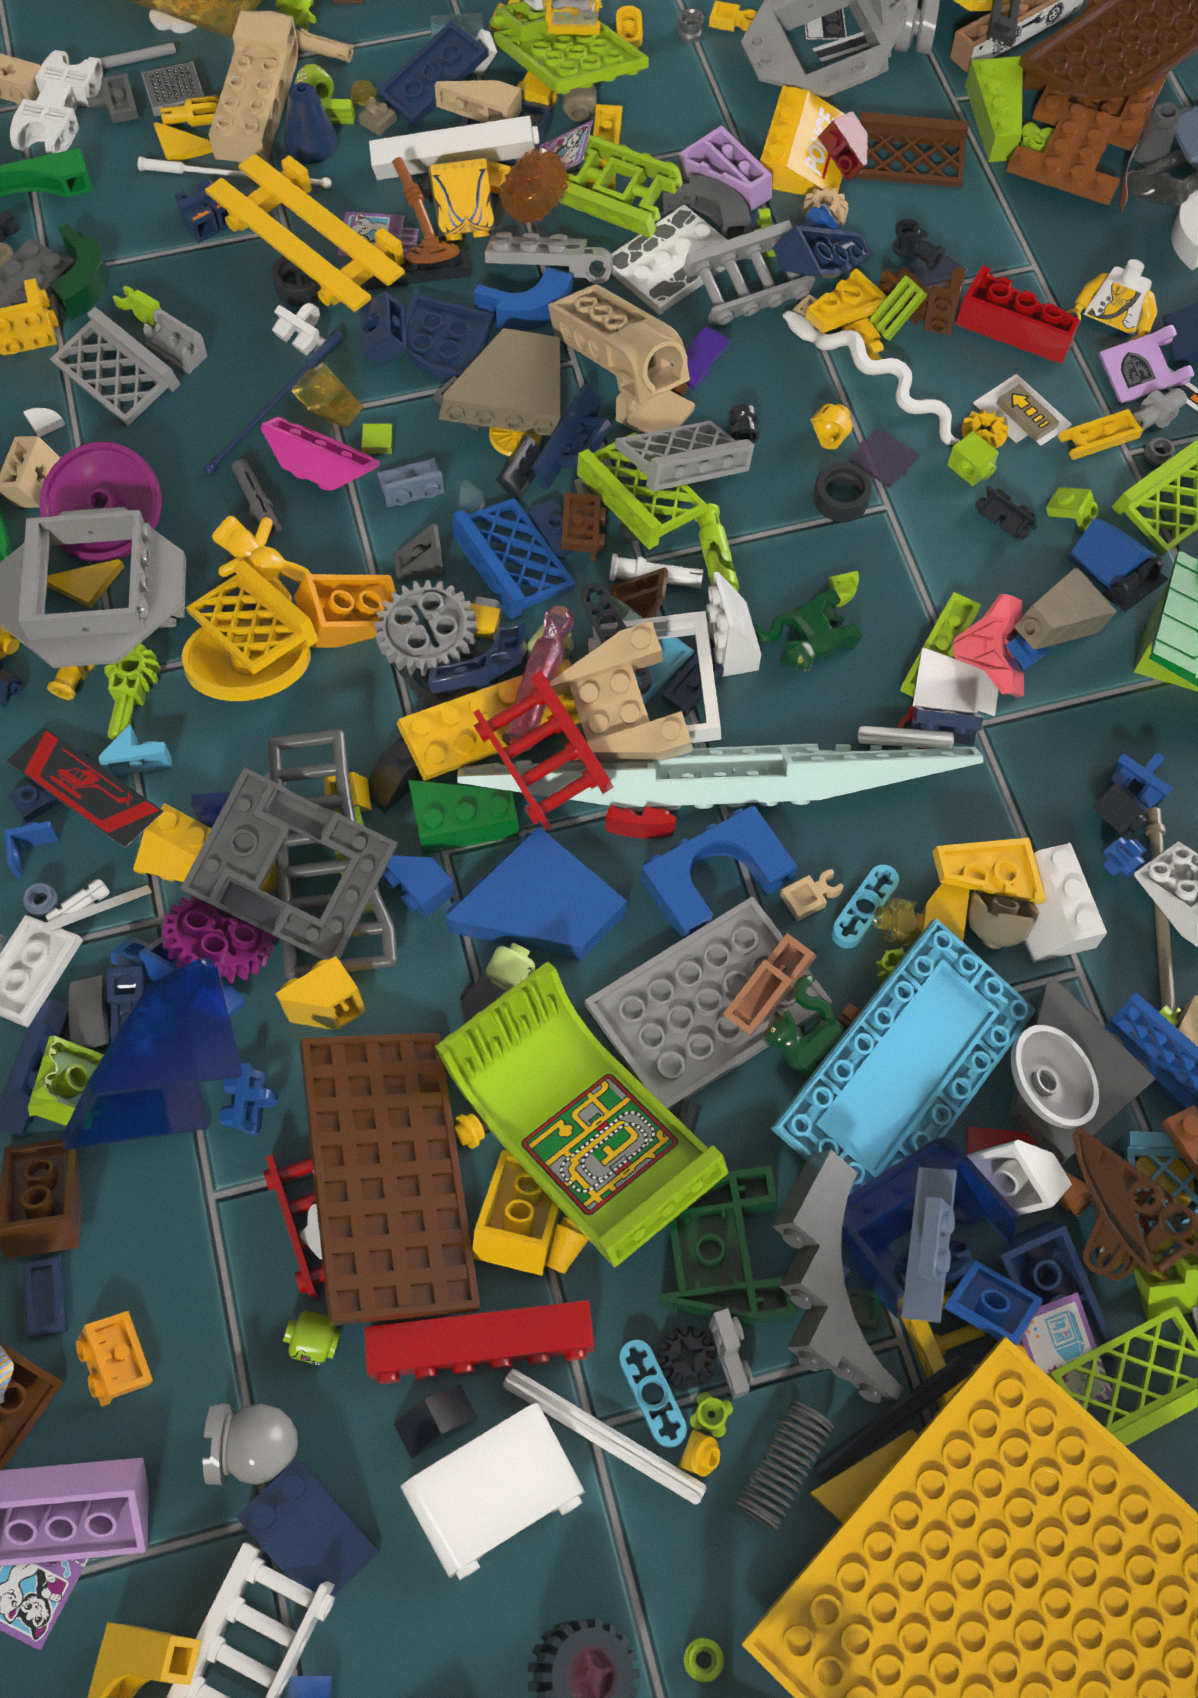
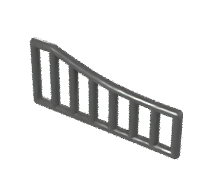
[268,729,397,980]

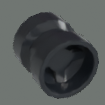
[729,404,759,444]

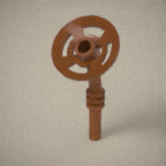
[392,157,460,264]

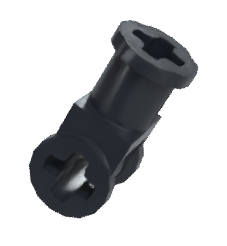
[892,219,946,270]

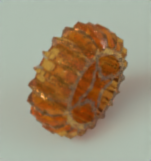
[499,148,569,224]

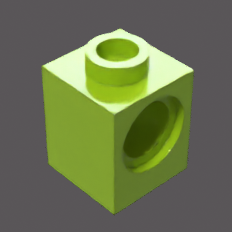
[947,431,999,486]

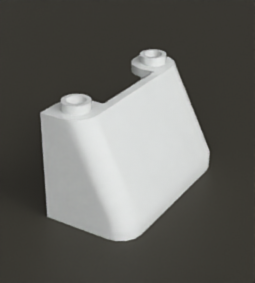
[401,1403,585,1580]

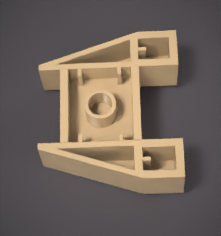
[549,620,693,761]

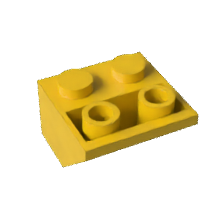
[275,956,366,1030]

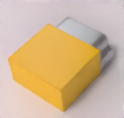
[471,596,503,640]

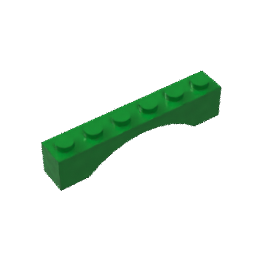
[0,148,93,198]

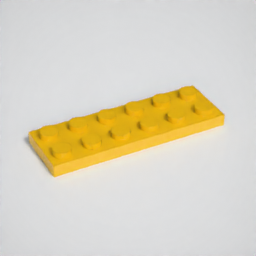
[397,659,581,781]

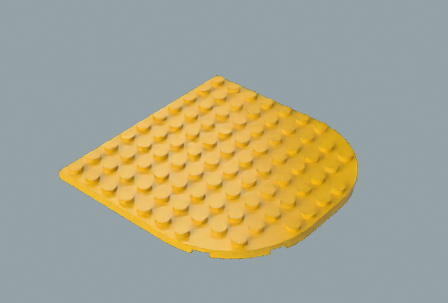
[741,1336,1198,1698]

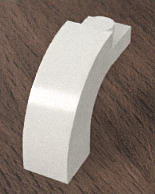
[1171,187,1198,270]

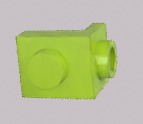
[1046,487,1098,531]

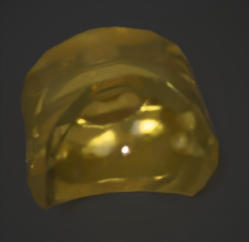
[873,898,921,946]

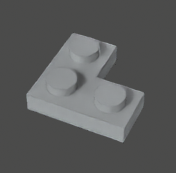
[709,1308,753,1399]

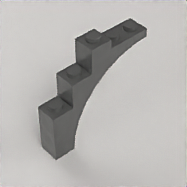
[772,1150,903,1404]

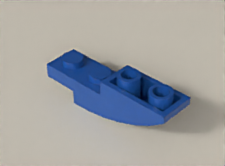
[111,937,244,1022]

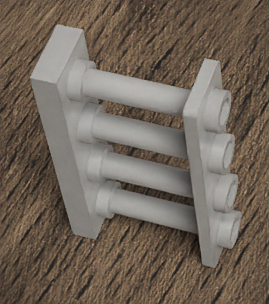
[683,220,815,326]

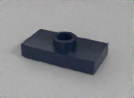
[528,498,575,559]

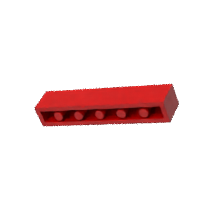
[364,1300,594,1384]

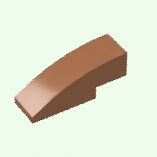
[723,933,817,1036]

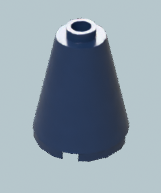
[284,82,338,164]

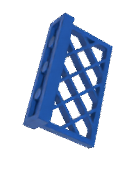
[451,498,576,620]
[1104,992,1198,1111]

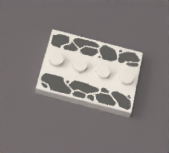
[603,204,727,315]

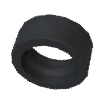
[271,256,321,307]
[814,463,872,522]

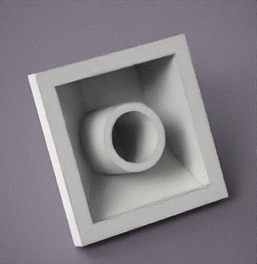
[960,1140,1072,1221]

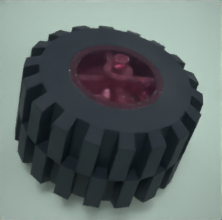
[527,1619,640,1698]

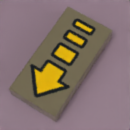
[997,384,1059,442]

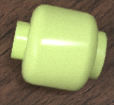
[485,943,535,991]

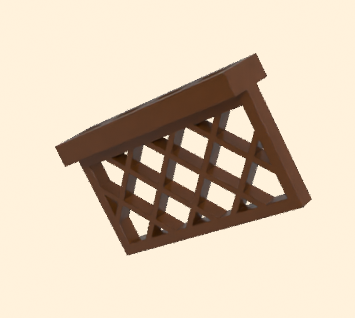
[855,112,969,188]

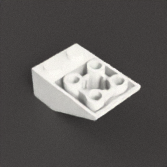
[706,572,761,677]
[1134,841,1198,947]

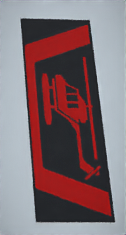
[6,727,164,847]

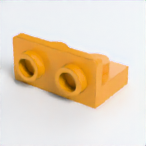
[76,1311,153,1407]

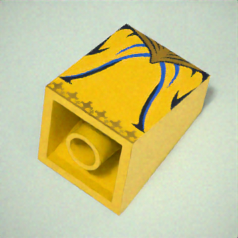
[428,158,495,242]

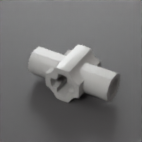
[1133,388,1187,430]

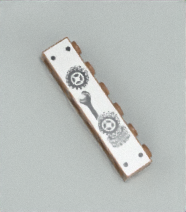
[950,0,1084,73]

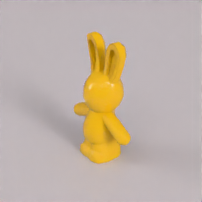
[212,516,311,601]

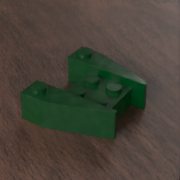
[659,1165,797,1326]

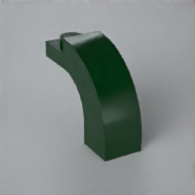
[49,223,108,320]

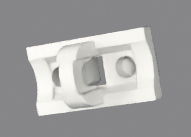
[272,303,326,356]

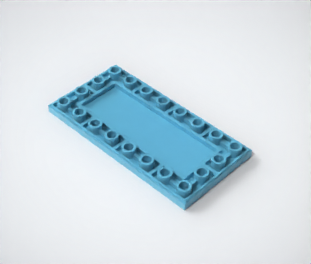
[770,918,1036,1224]

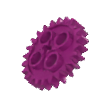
[161,895,276,984]

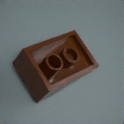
[0,1137,82,1259]

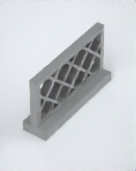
[50,307,180,426]
[614,420,754,491]

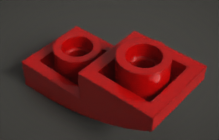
[605,806,677,839]

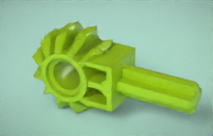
[104,643,161,740]

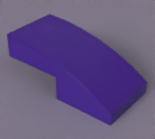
[685,326,729,390]

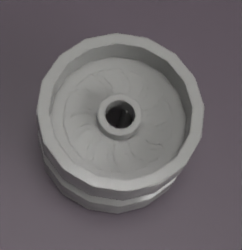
[893,0,939,54]

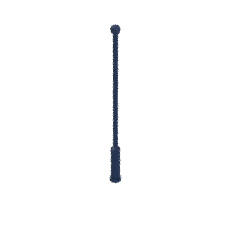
[204,329,345,475]

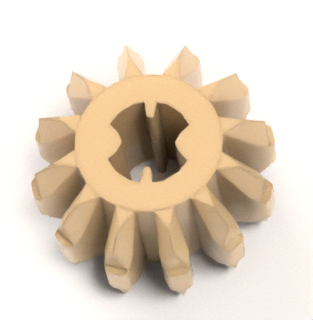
[801,187,848,228]

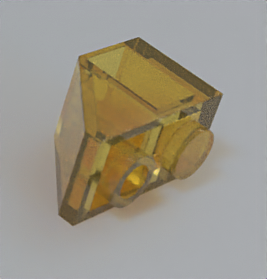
[291,364,364,428]

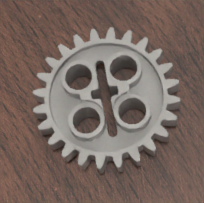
[374,580,477,676]

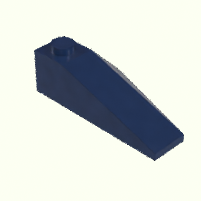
[772,225,873,278]
[998,1220,1119,1373]

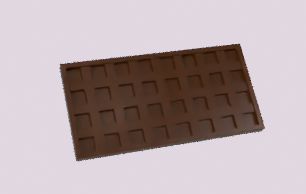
[299,1033,480,1326]

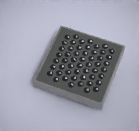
[142,62,204,117]

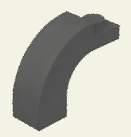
[661,175,751,240]

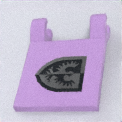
[1099,325,1195,405]

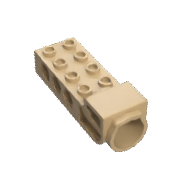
[208,11,298,163]
[548,284,690,403]

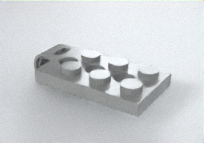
[485,232,613,284]

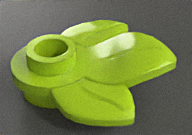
[1021,122,1055,153]

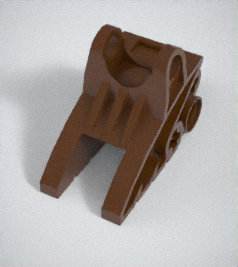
[1073,1126,1198,1281]

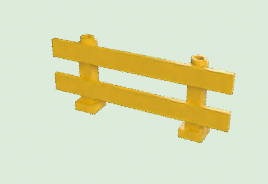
[205,153,405,312]

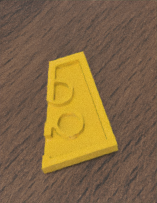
[932,838,1046,905]

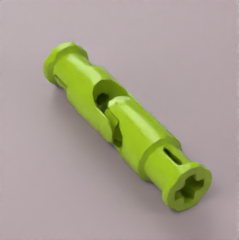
[695,503,739,591]

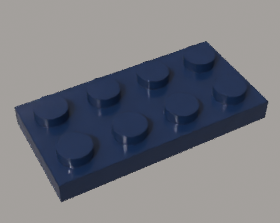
[377,21,489,127]

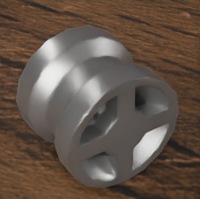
[677,8,704,43]

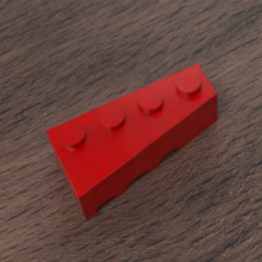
[956,265,1081,364]

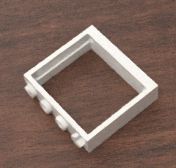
[588,611,721,743]

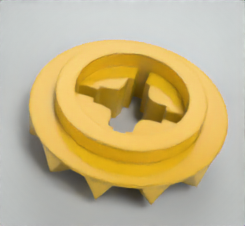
[961,409,1009,449]

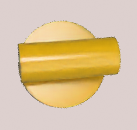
[678,1430,720,1476]

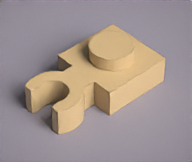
[780,870,844,922]

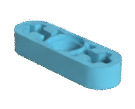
[831,865,899,949]
[619,1340,687,1449]

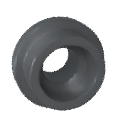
[1144,437,1175,466]

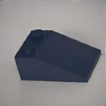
[236,1459,379,1597]

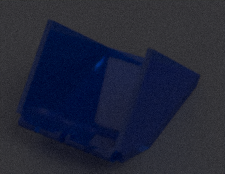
[61,957,243,1151]

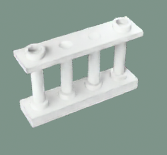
[166,1541,335,1698]

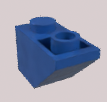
[382,855,456,918]

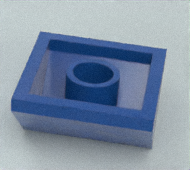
[1068,518,1157,589]
[945,1260,1043,1348]

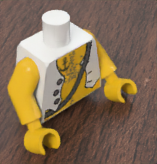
[1067,259,1157,341]

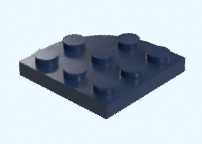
[405,293,495,380]

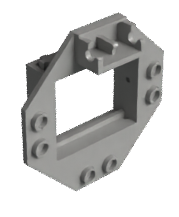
[741,0,908,98]
[0,507,186,668]

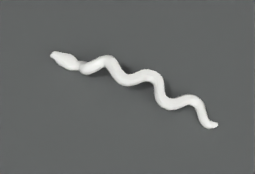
[782,310,959,445]

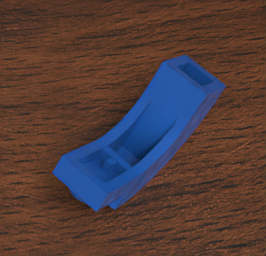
[474,267,573,331]

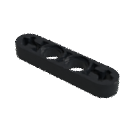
[580,582,652,695]

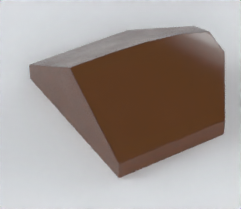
[610,567,668,620]

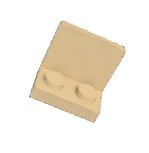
[616,391,695,434]

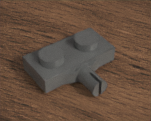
[86,73,139,123]

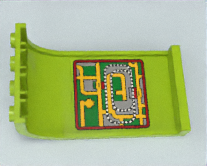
[435,961,728,1268]

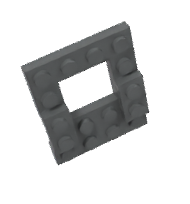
[180,767,398,960]

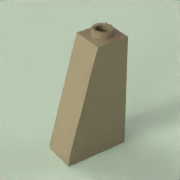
[1015,568,1117,650]

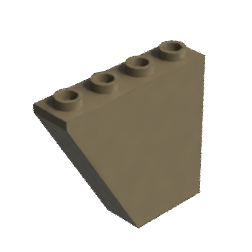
[439,328,560,436]

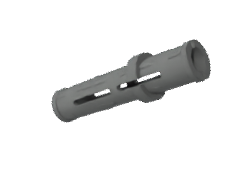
[232,459,282,537]

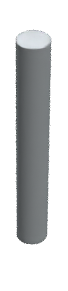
[99,42,176,69]

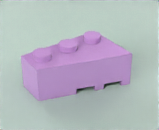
[678,125,772,212]

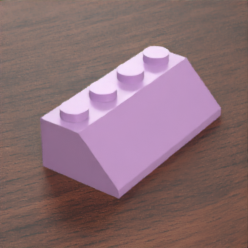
[0,1458,149,1566]

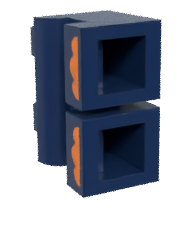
[175,179,229,243]

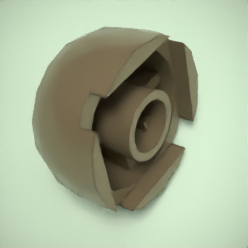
[967,891,1039,949]

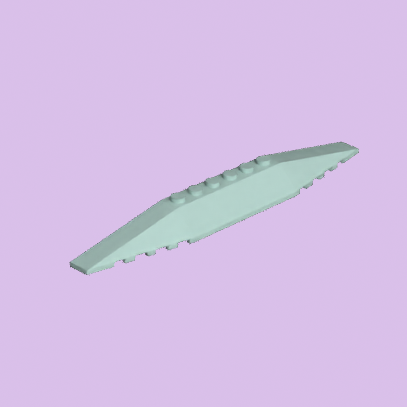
[457,744,983,811]

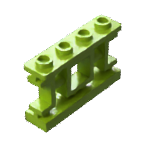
[553,135,683,238]

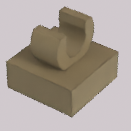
[359,96,397,136]

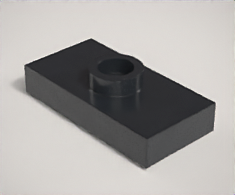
[496,435,542,500]

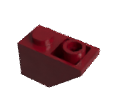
[818,111,868,182]

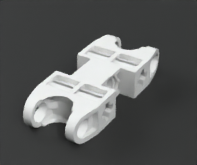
[10,50,103,155]

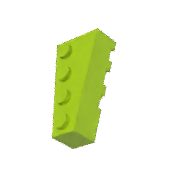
[965,56,1023,162]

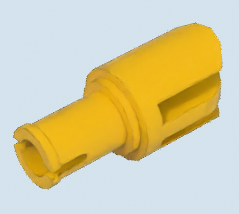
[160,95,219,127]

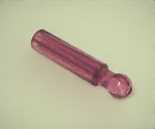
[501,605,575,751]

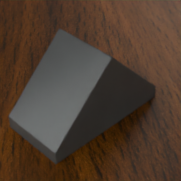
[394,524,444,581]

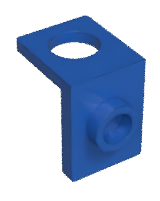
[4,821,59,879]

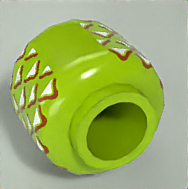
[295,64,334,99]

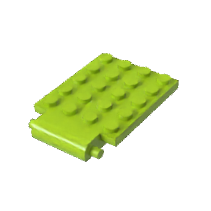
[491,1,649,94]

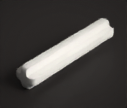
[858,726,954,749]

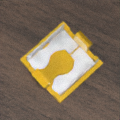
[542,0,602,36]

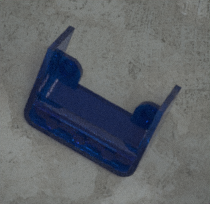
[842,1138,1018,1319]

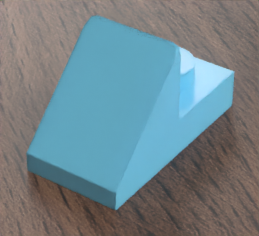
[99,725,172,776]

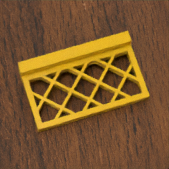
[186,560,319,675]

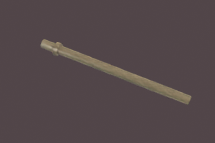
[1145,807,1176,1011]

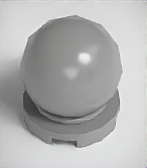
[203,1403,298,1485]

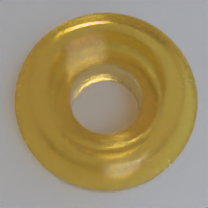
[350,80,377,106]

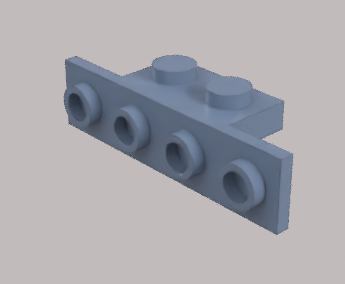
[901,1167,957,1323]

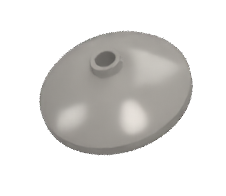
[1011,1025,1099,1129]

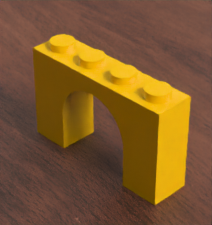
[87,1622,201,1698]

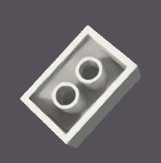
[1012,843,1107,963]

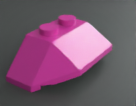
[261,417,380,490]

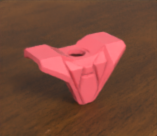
[953,594,1024,698]

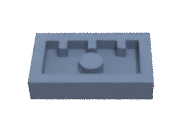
[377,459,444,508]

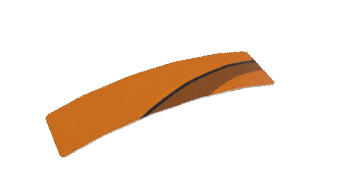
[1119,142,1139,212]

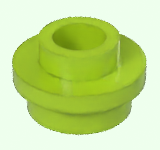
[684,1638,724,1682]

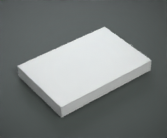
[0,915,83,1028]

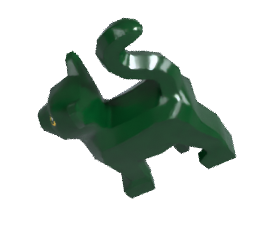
[753,589,862,673]
[763,975,846,1083]

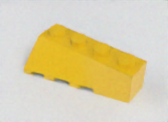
[133,803,278,894]

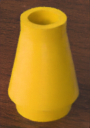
[546,1217,588,1275]

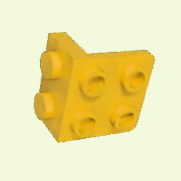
[0,278,59,356]

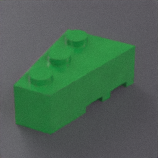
[409,780,519,855]

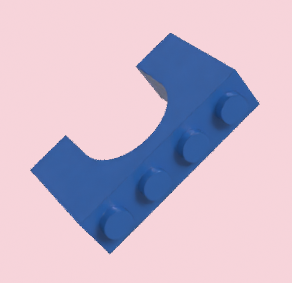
[641,805,798,940]

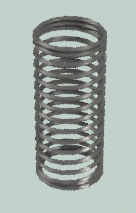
[735,1400,834,1530]

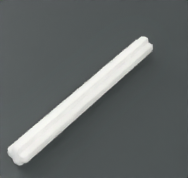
[503,1369,706,1504]

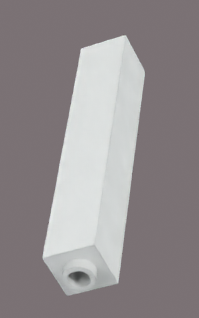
[369,116,540,180]

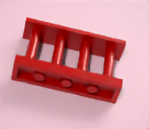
[473,671,614,829]
[263,1155,324,1301]

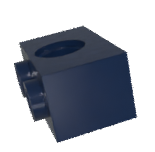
[360,291,407,366]

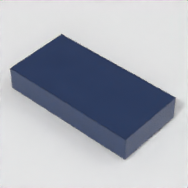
[23,1256,68,1339]

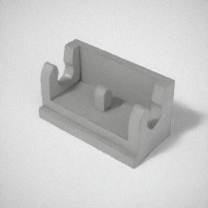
[143,308,208,374]

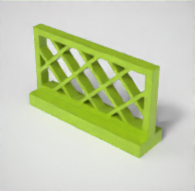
[577,432,708,549]
[1112,439,1198,555]
[1048,1306,1198,1446]

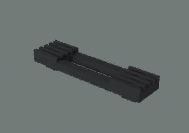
[986,0,1020,48]

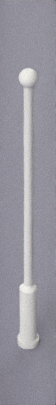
[138,157,332,189]

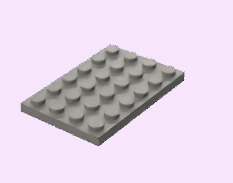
[585,896,832,1111]

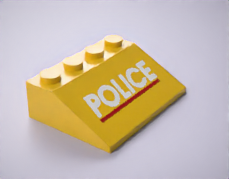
[760,85,845,196]

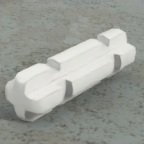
[46,879,110,928]

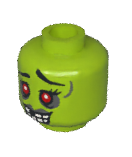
[283,1310,341,1365]

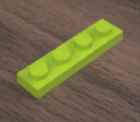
[900,592,982,697]

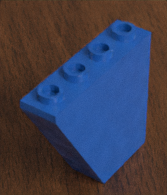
[445,827,627,960]

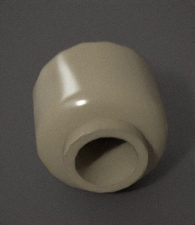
[562,85,597,122]

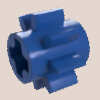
[1103,837,1146,878]

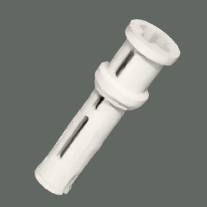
[609,553,703,589]

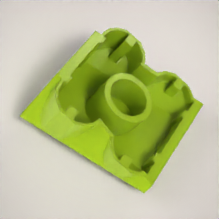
[28,1036,111,1132]

